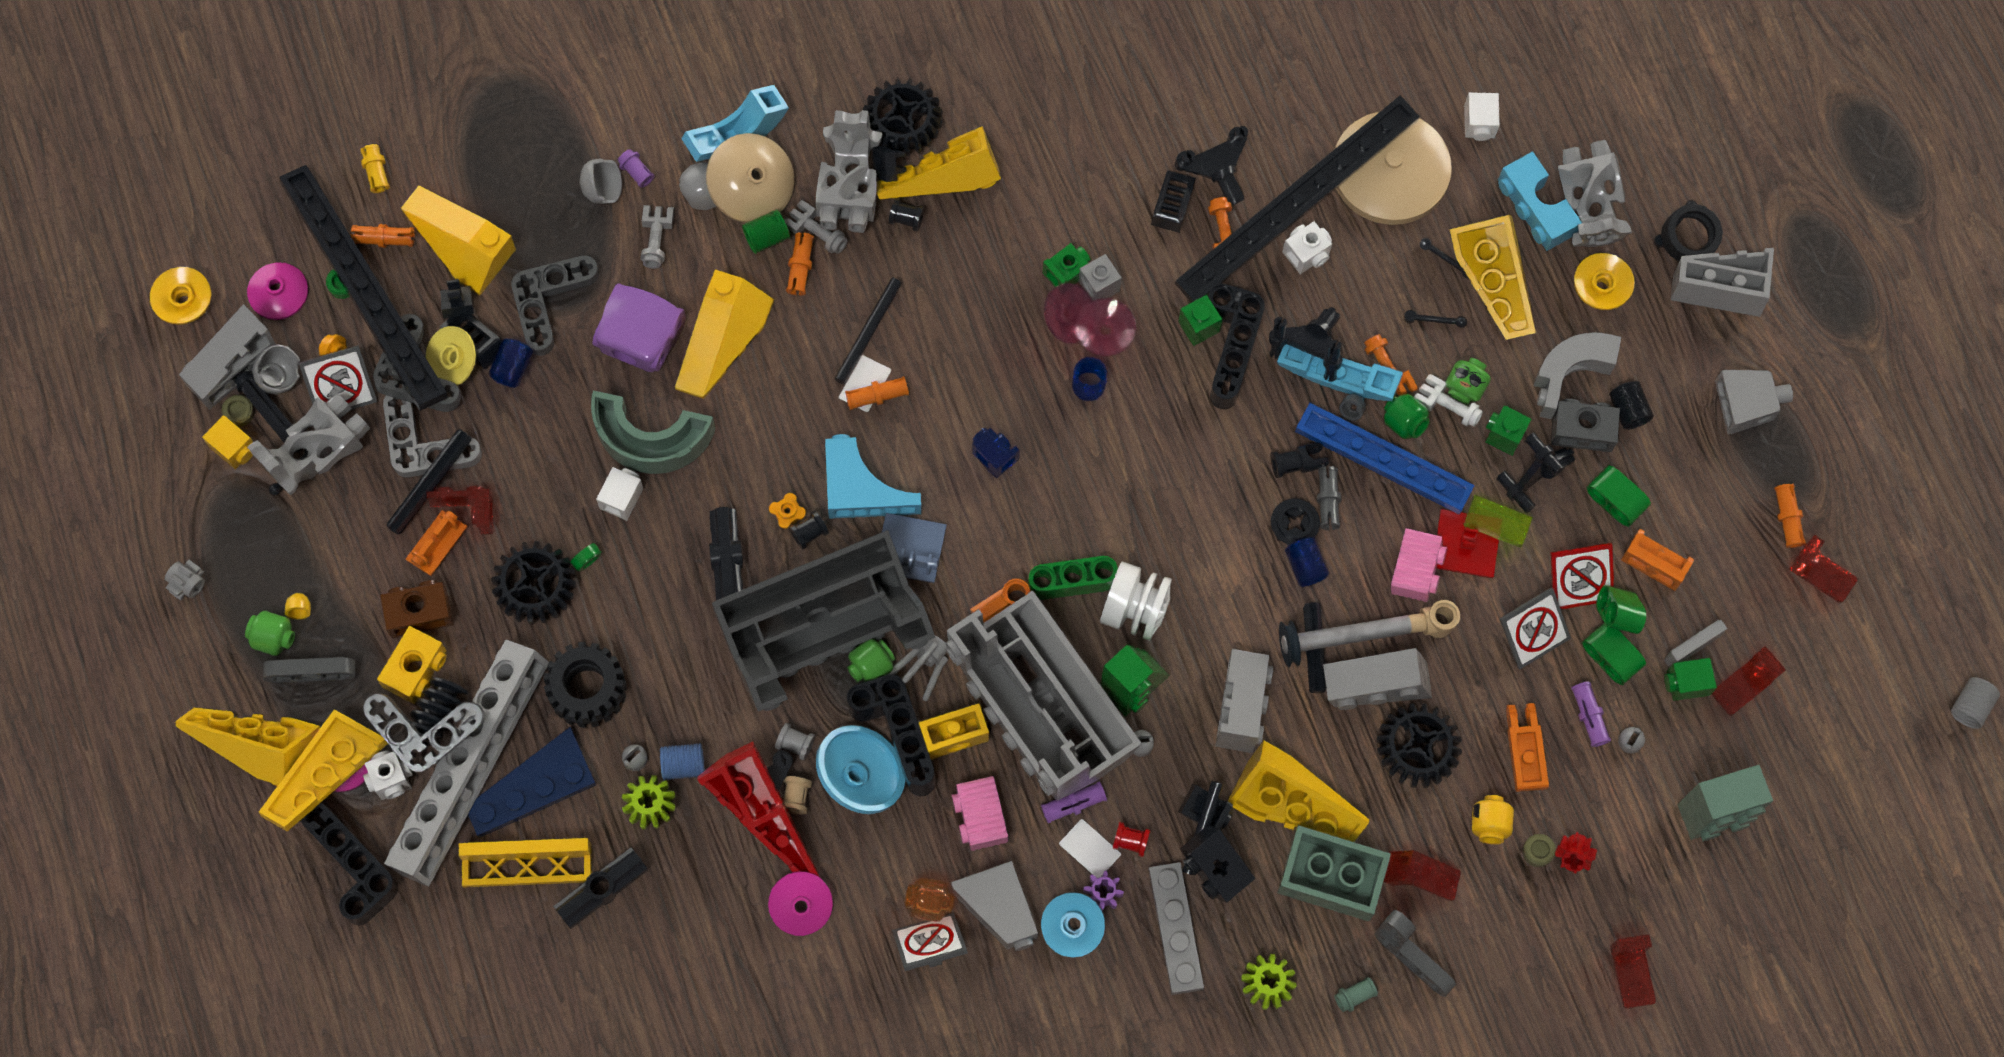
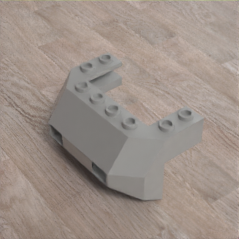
[946,591,1142,801]

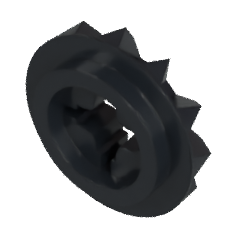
[1271,499,1320,547]

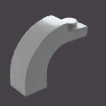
[1533,332,1621,419]

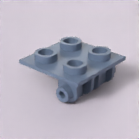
[882,513,947,583]

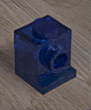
[972,428,1020,479]

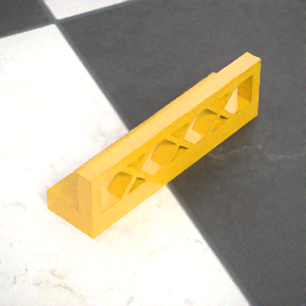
[459,838,592,888]

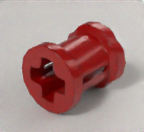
[1113,822,1151,857]

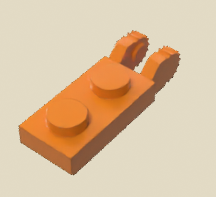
[1506,703,1549,792]

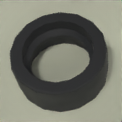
[1661,204,1723,262]

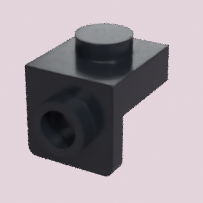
[1178,784,1233,829]

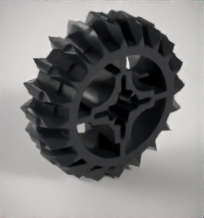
[863,77,943,157]
[491,541,577,625]
[1376,704,1462,788]

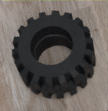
[544,642,627,728]

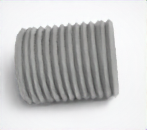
[1951,677,2000,729]

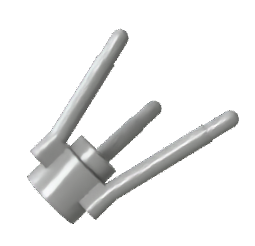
[888,635,948,701]

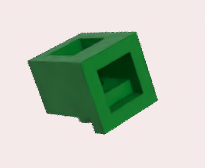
[1042,243,1091,295]

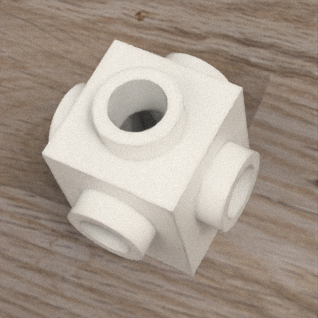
[1282,221,1332,274]
[363,751,412,800]

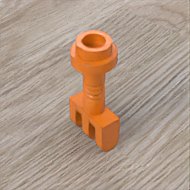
[1208,197,1232,249]
[1364,334,1418,396]

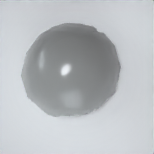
[579,159,622,204]
[679,162,717,210]
[252,344,300,395]

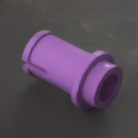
[618,149,655,188]

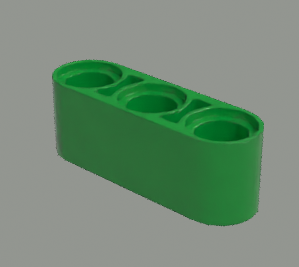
[1028,556,1118,600]

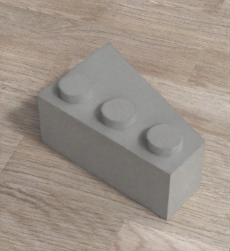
[1670,248,1774,317]
[179,304,276,410]
[1323,648,1432,710]
[1215,649,1273,753]

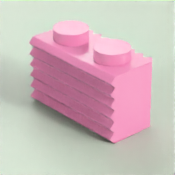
[1391,528,1447,602]
[951,776,1008,851]

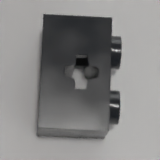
[1180,825,1256,903]

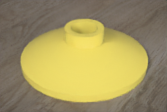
[425,326,476,386]

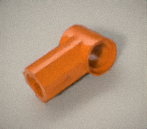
[970,579,1030,623]

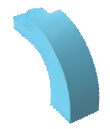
[681,85,789,162]

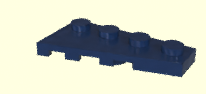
[468,727,596,838]

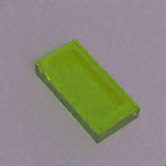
[1463,495,1533,548]

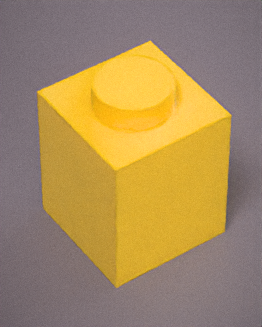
[202,415,253,470]

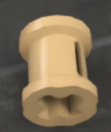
[783,776,812,815]

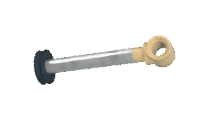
[1279,600,1460,668]

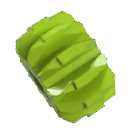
[622,775,676,830]
[1241,954,1297,1010]

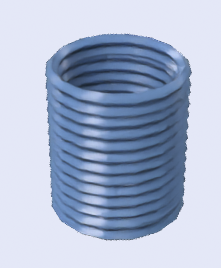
[660,743,704,780]

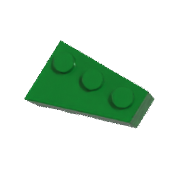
[1100,645,1170,717]

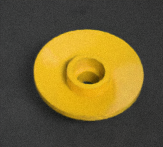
[1574,253,1635,310]
[150,267,212,325]

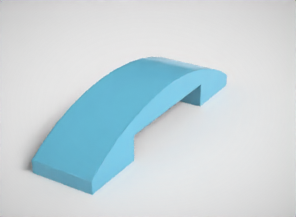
[1277,344,1403,401]

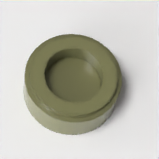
[221,395,255,427]
[1522,834,1556,867]

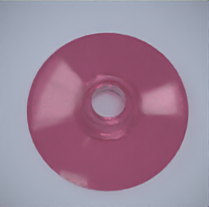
[1044,283,1096,344]
[1075,298,1136,356]

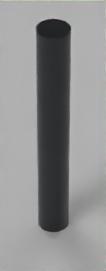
[1182,780,1224,875]

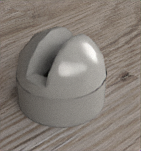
[1618,727,1645,754]
[1133,730,1154,757]
[622,744,648,771]

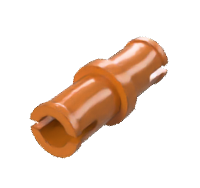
[350,224,415,248]
[786,232,814,296]
[845,376,909,410]
[1774,484,1806,548]

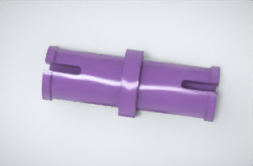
[1571,681,1611,747]
[1041,781,1107,824]

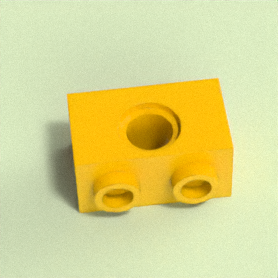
[377,626,447,705]
[919,703,989,760]

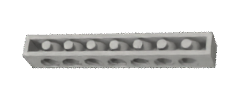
[384,640,549,887]

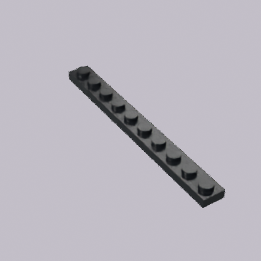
[1175,95,1420,303]
[279,165,448,411]

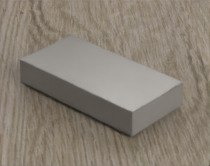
[1664,620,1728,668]

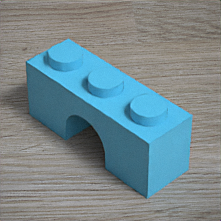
[1498,151,1582,251]

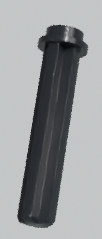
[235,371,303,453]

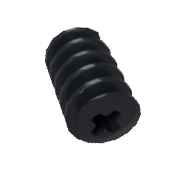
[404,677,469,747]

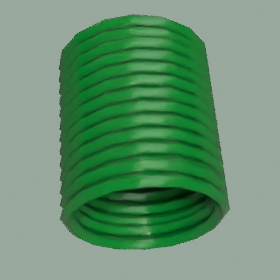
[742,209,790,254]

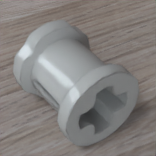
[775,722,815,761]

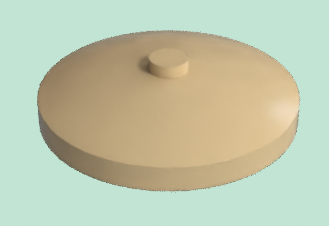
[1335,112,1452,225]

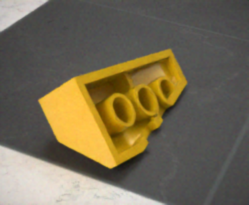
[877,126,1001,199]
[401,186,516,296]
[1450,215,1536,340]
[675,269,774,399]
[175,708,320,786]
[1228,740,1369,842]

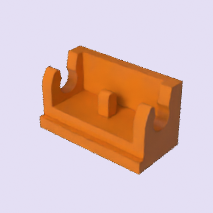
[1621,529,1694,591]

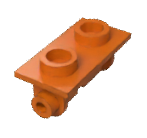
[406,510,468,576]

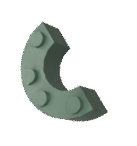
[591,390,715,474]

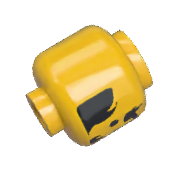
[1472,795,1514,844]

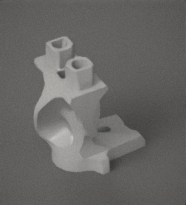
[816,110,882,233]
[1558,140,1632,247]
[247,394,370,496]

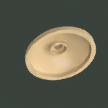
[706,133,794,223]

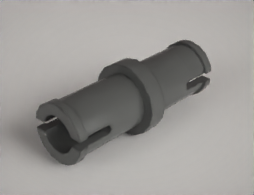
[1317,466,1342,530]

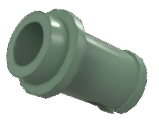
[1334,977,1378,1012]

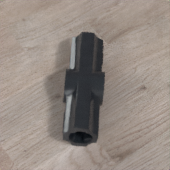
[709,507,743,600]
[553,848,648,929]

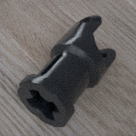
[1270,443,1329,478]

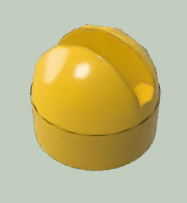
[285,593,311,619]

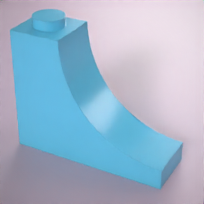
[825,434,921,519]

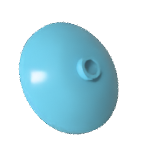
[816,725,905,814]

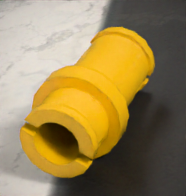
[360,144,390,193]

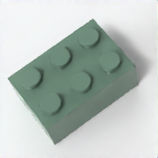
[1677,765,1773,842]
[1277,825,1391,922]

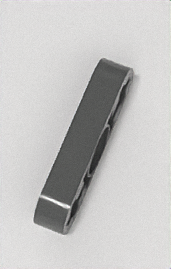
[263,657,355,683]

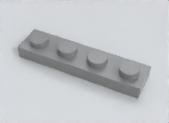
[1148,862,1204,995]

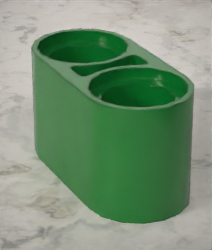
[1586,465,1651,527]
[1596,585,1646,634]
[1582,623,1646,685]

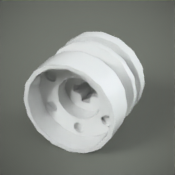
[1100,561,1172,641]

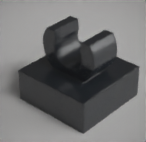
[872,146,907,182]
[440,279,474,319]

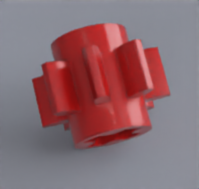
[1555,832,1597,874]

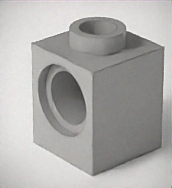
[1078,254,1122,306]

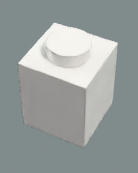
[1464,92,1499,141]
[596,467,643,521]

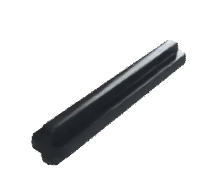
[386,429,472,534]

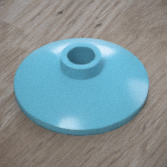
[1041,892,1105,957]

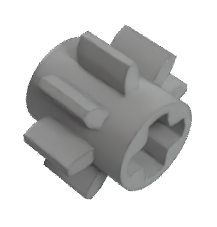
[165,560,205,600]

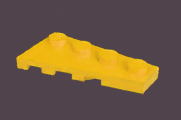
[259,709,388,832]

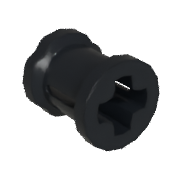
[888,198,925,232]
[788,510,829,550]

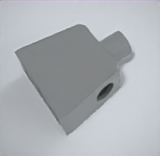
[1715,370,1793,434]

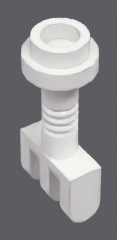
[1414,374,1483,427]

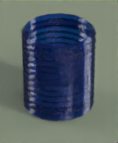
[488,338,533,388]
[1072,357,1107,401]
[1284,537,1330,587]

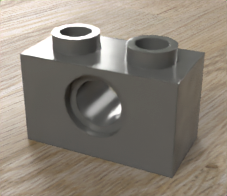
[1551,399,1620,452]

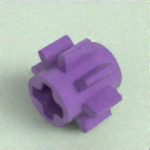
[1083,871,1124,912]

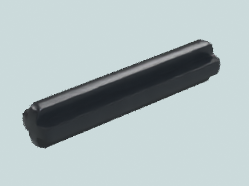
[1303,602,1326,694]

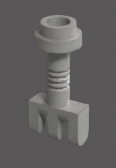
[784,200,848,254]
[641,205,674,269]

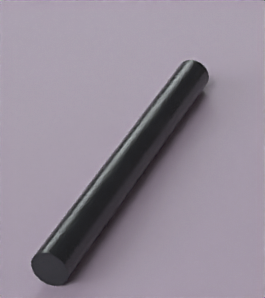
[834,278,902,385]

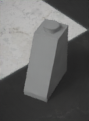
[951,861,1038,951]

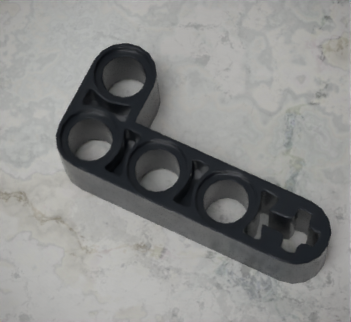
[1208,284,1265,410]
[847,674,936,797]
[300,803,398,925]

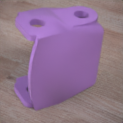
[592,283,686,372]

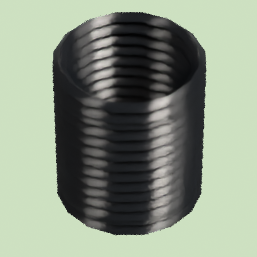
[1609,381,1654,430]

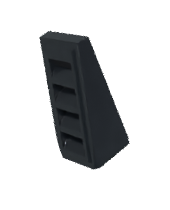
[1151,170,1196,233]
[440,315,506,369]

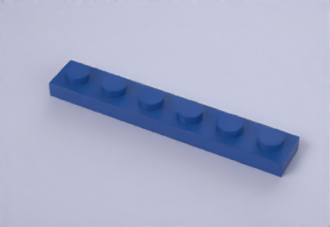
[1295,403,1475,515]

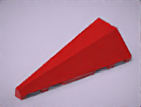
[697,741,821,878]

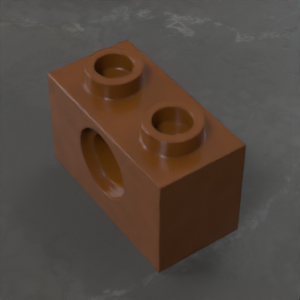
[380,580,453,639]

